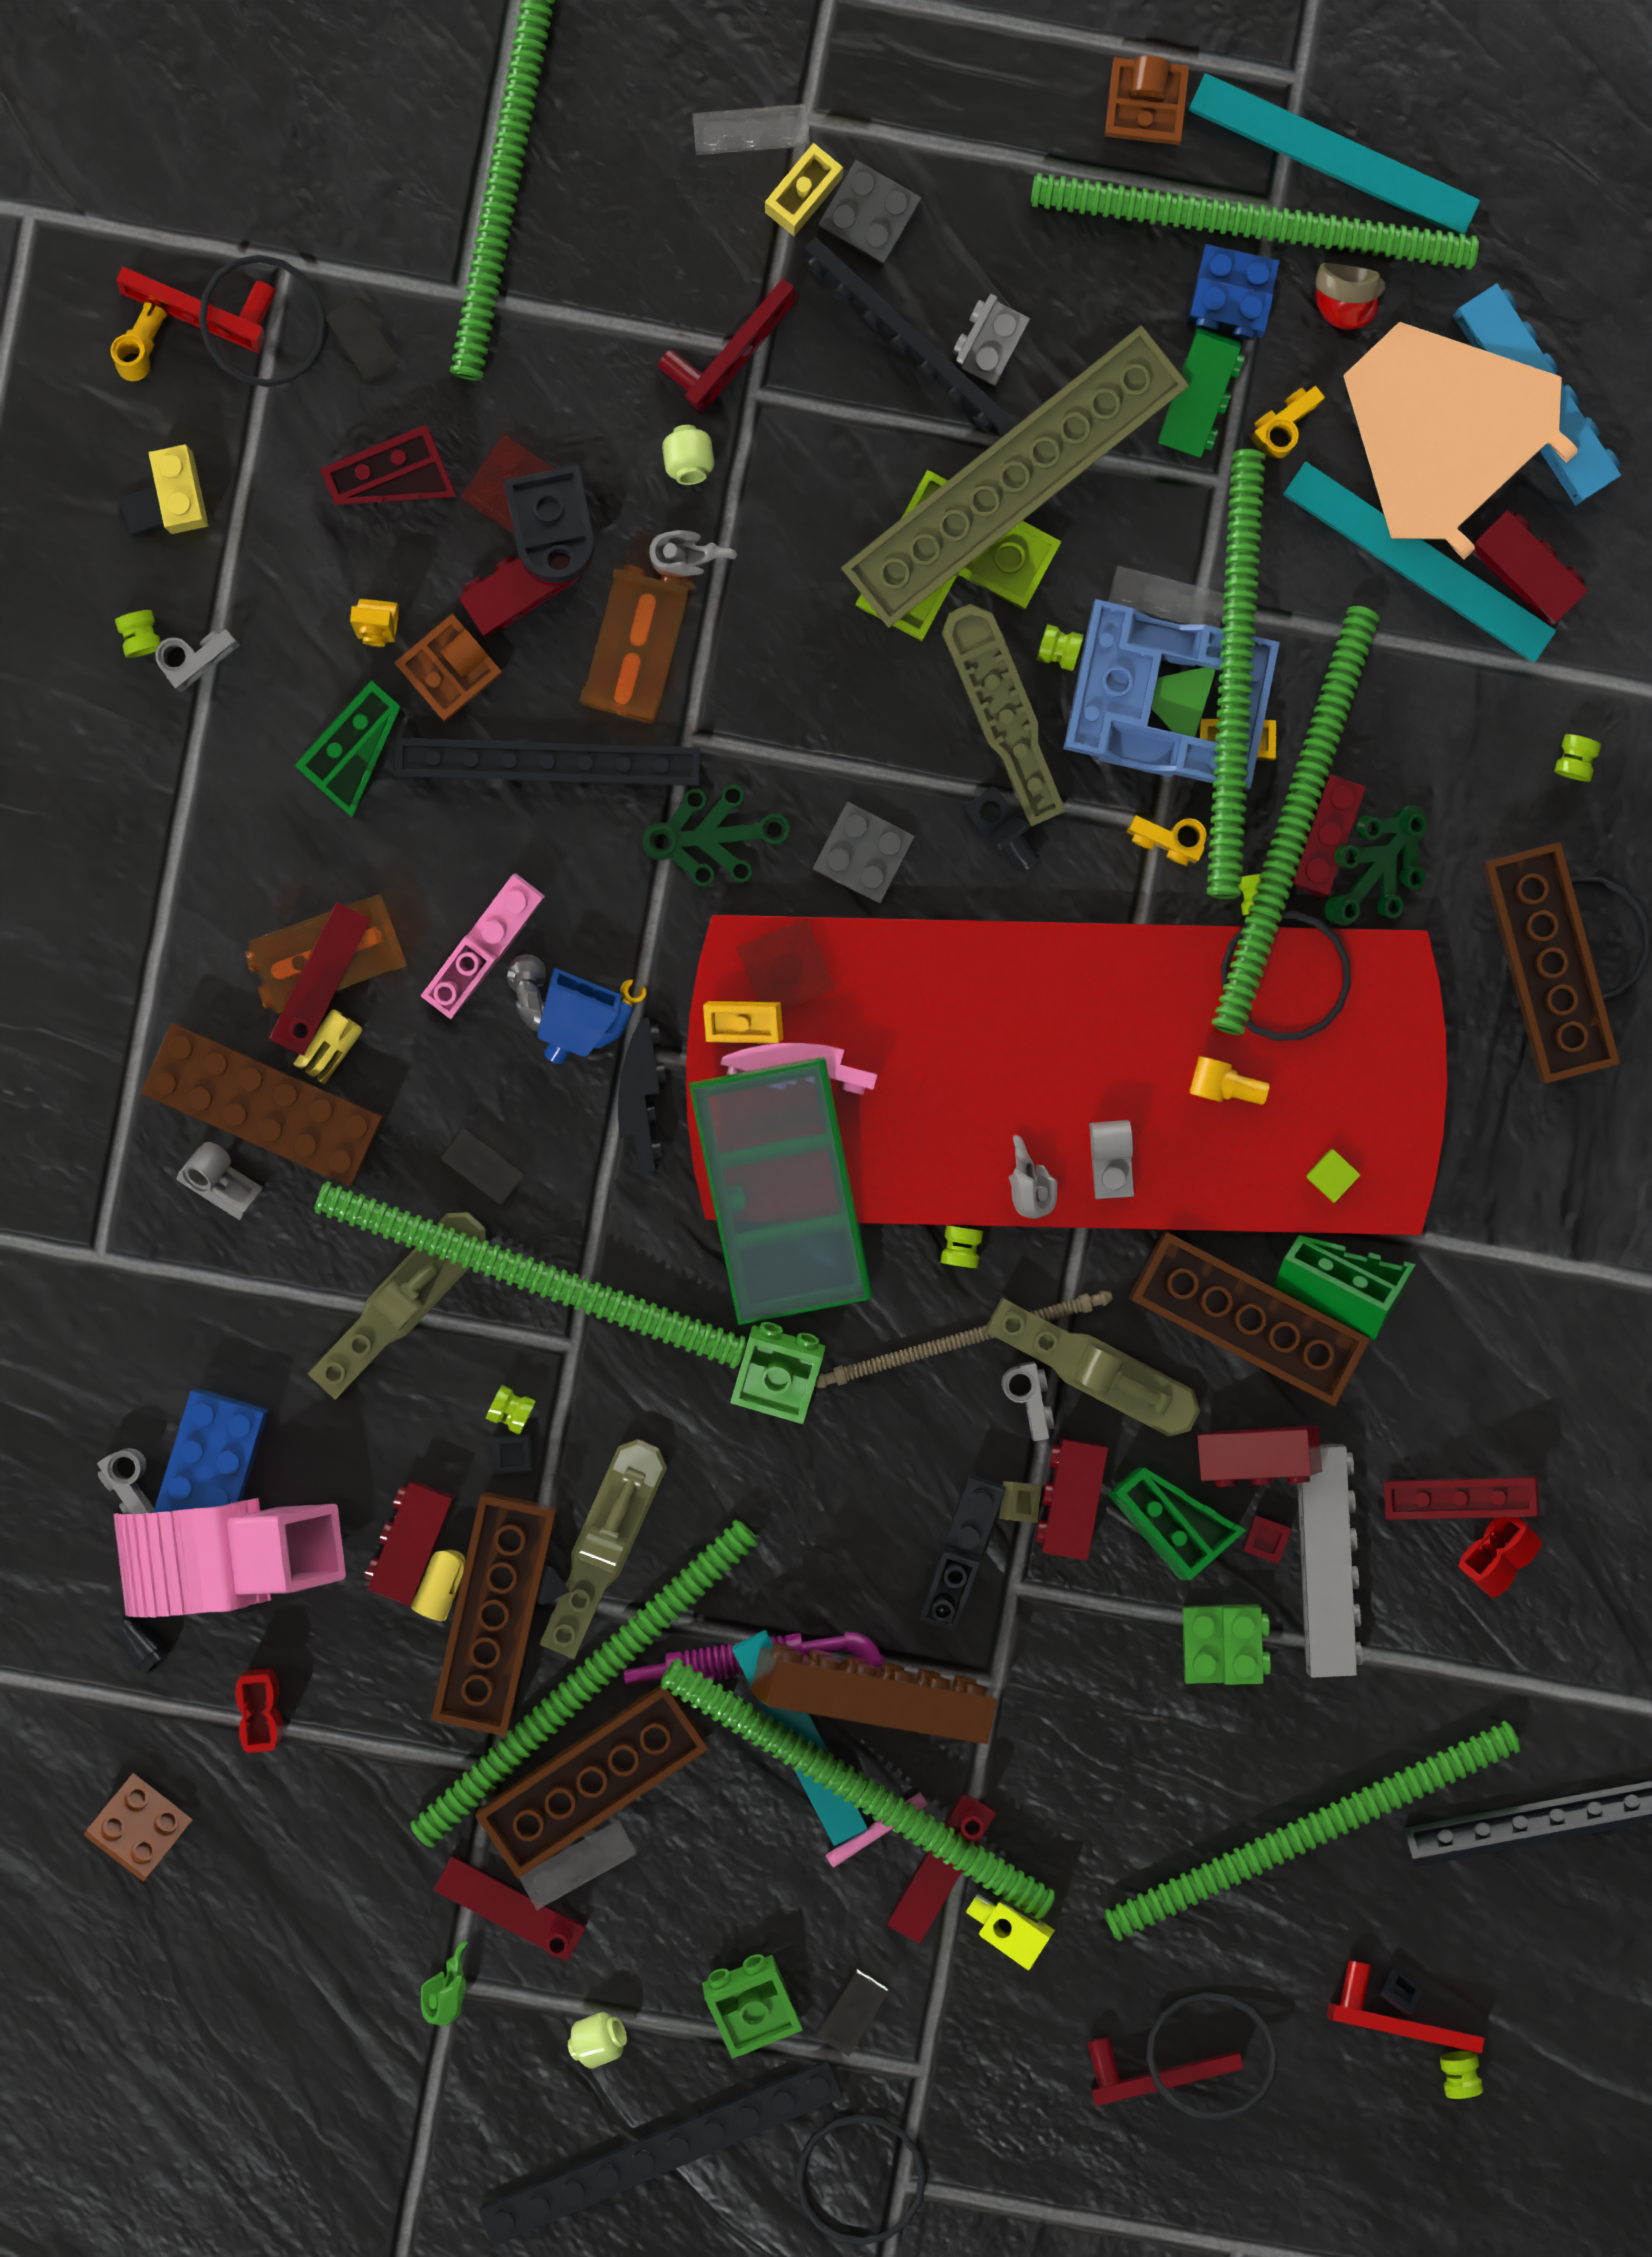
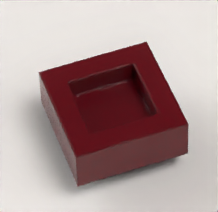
[1241,1514,1292,1564]

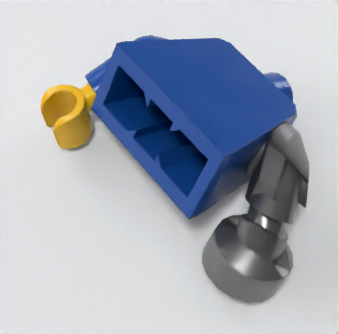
[507,954,646,1064]

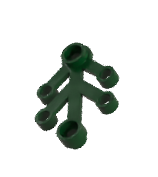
[642,784,790,887]
[1325,805,1428,925]

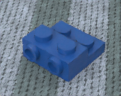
[1188,244,1280,340]

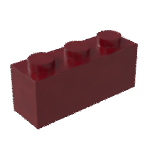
[1473,510,1588,627]
[458,554,581,640]
[1291,774,1366,898]
[1197,1426,1322,1487]
[1035,1437,1108,1561]
[365,1480,455,1606]

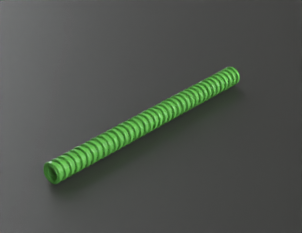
[450,0,555,380]
[1031,173,1479,270]
[1207,449,1266,899]
[1211,606,1380,1035]
[314,1181,747,1369]
[410,1519,758,1848]
[660,1658,1054,1920]
[1104,1721,1521,1941]

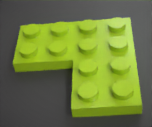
[855,470,1061,641]

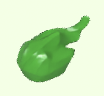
[421,1941,468,2026]

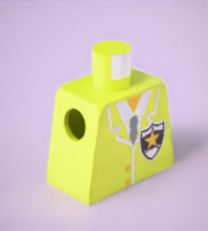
[966,1893,1055,1971]

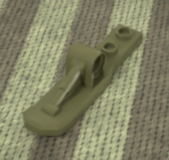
[942,604,1066,827]
[308,1212,486,1400]
[984,1298,1201,1437]
[539,1439,667,1659]

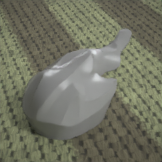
[649,530,737,577]
[1008,1135,1057,1219]

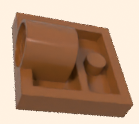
[1104,55,1189,145]
[394,614,502,722]
[83,1773,193,1882]

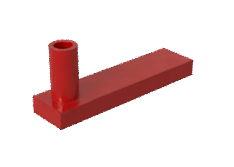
[116,267,276,354]
[1327,1960,1485,2053]

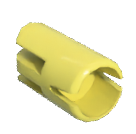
[293,1009,362,1085]
[411,1550,466,1621]

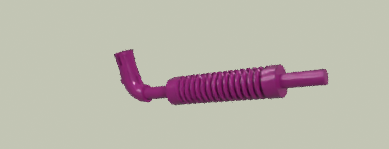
[623,1632,885,1684]

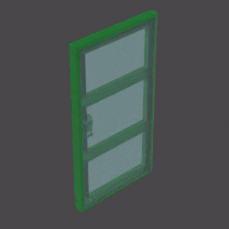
[689,1057,872,1325]

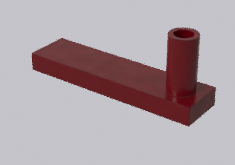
[658,278,798,415]
[268,902,371,1056]
[1384,1477,1540,1520]
[887,1792,996,1944]
[434,1854,586,1962]
[1087,2037,1244,2106]

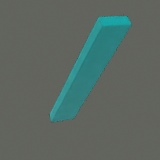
[732,1630,868,1846]

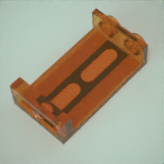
[580,565,689,724]
[244,894,407,1014]

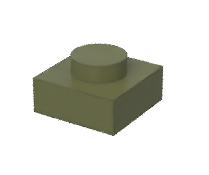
[999,1481,1042,1523]

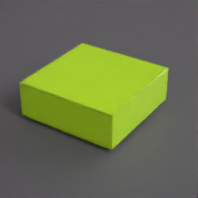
[1305,1149,1360,1203]

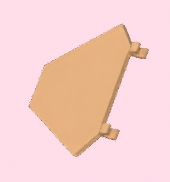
[1343,322,1578,559]

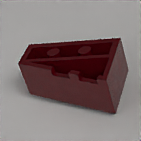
[320,425,457,505]

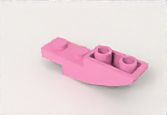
[421,873,546,1019]
[721,1043,877,1095]

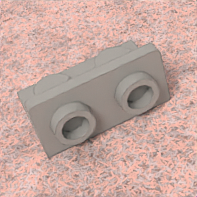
[952,294,1030,388]

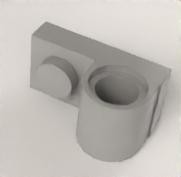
[155,629,240,692]
[1089,1120,1134,1199]

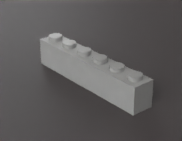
[1297,1444,1363,1678]

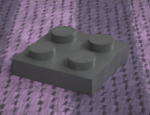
[818,160,922,266]
[813,801,915,904]

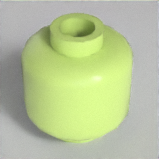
[662,425,714,485]
[568,2012,627,2069]

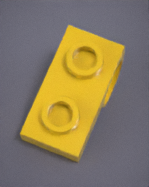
[1251,386,1325,459]
[350,599,399,647]
[1126,815,1206,866]

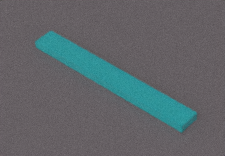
[1188,73,1480,236]
[1283,461,1556,663]

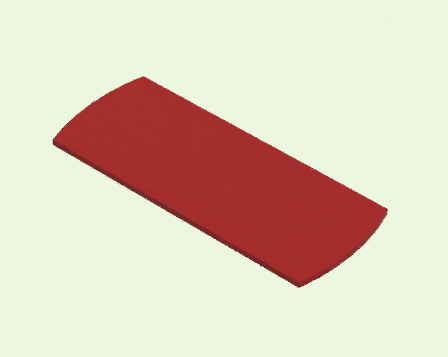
[686,915,1447,1235]

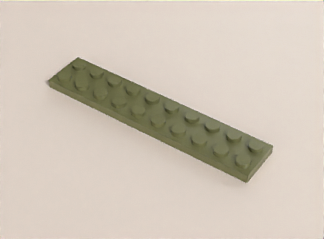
[841,325,1189,629]

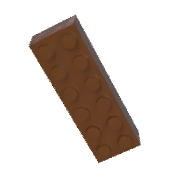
[1482,842,1620,1084]
[140,1023,386,1187]
[1128,1231,1370,1406]
[431,1491,558,1736]
[751,1643,997,1744]
[475,1684,709,1879]

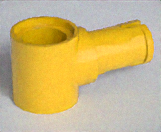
[110,302,167,381]
[1189,1056,1269,1105]

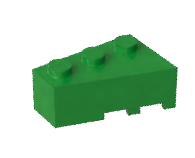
[1158,327,1245,458]
[294,680,400,817]
[1273,1235,1416,1341]
[1107,1468,1246,1580]

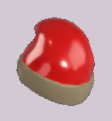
[1316,263,1386,330]

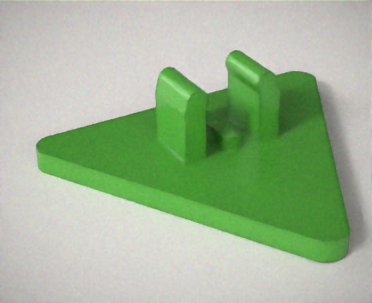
[1151,667,1215,737]

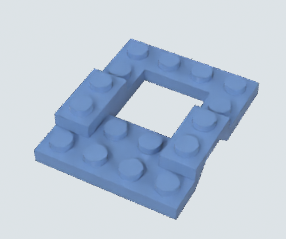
[1063,599,1280,791]

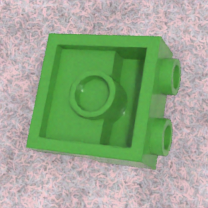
[730,1322,826,1424]
[1182,1604,1271,1685]
[702,1954,803,2059]

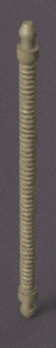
[815,1291,1113,1388]

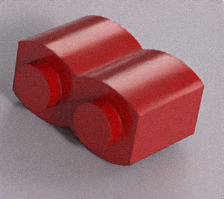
[1458,1517,1542,1598]
[235,1668,283,1753]

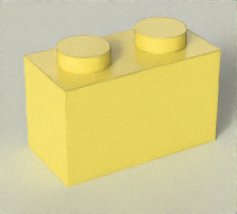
[765,143,843,236]
[148,444,208,534]

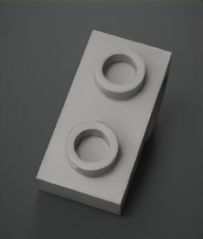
[176,1142,263,1220]
[1001,1361,1054,1441]
[97,1448,154,1515]

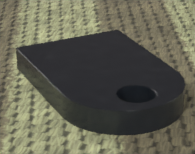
[504,464,595,583]

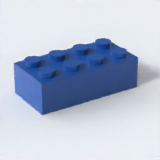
[153,1388,270,1513]

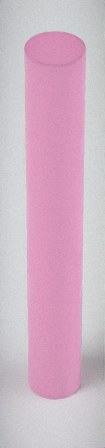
[825,1792,928,1868]

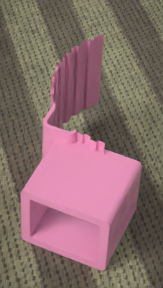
[113,1498,346,1617]

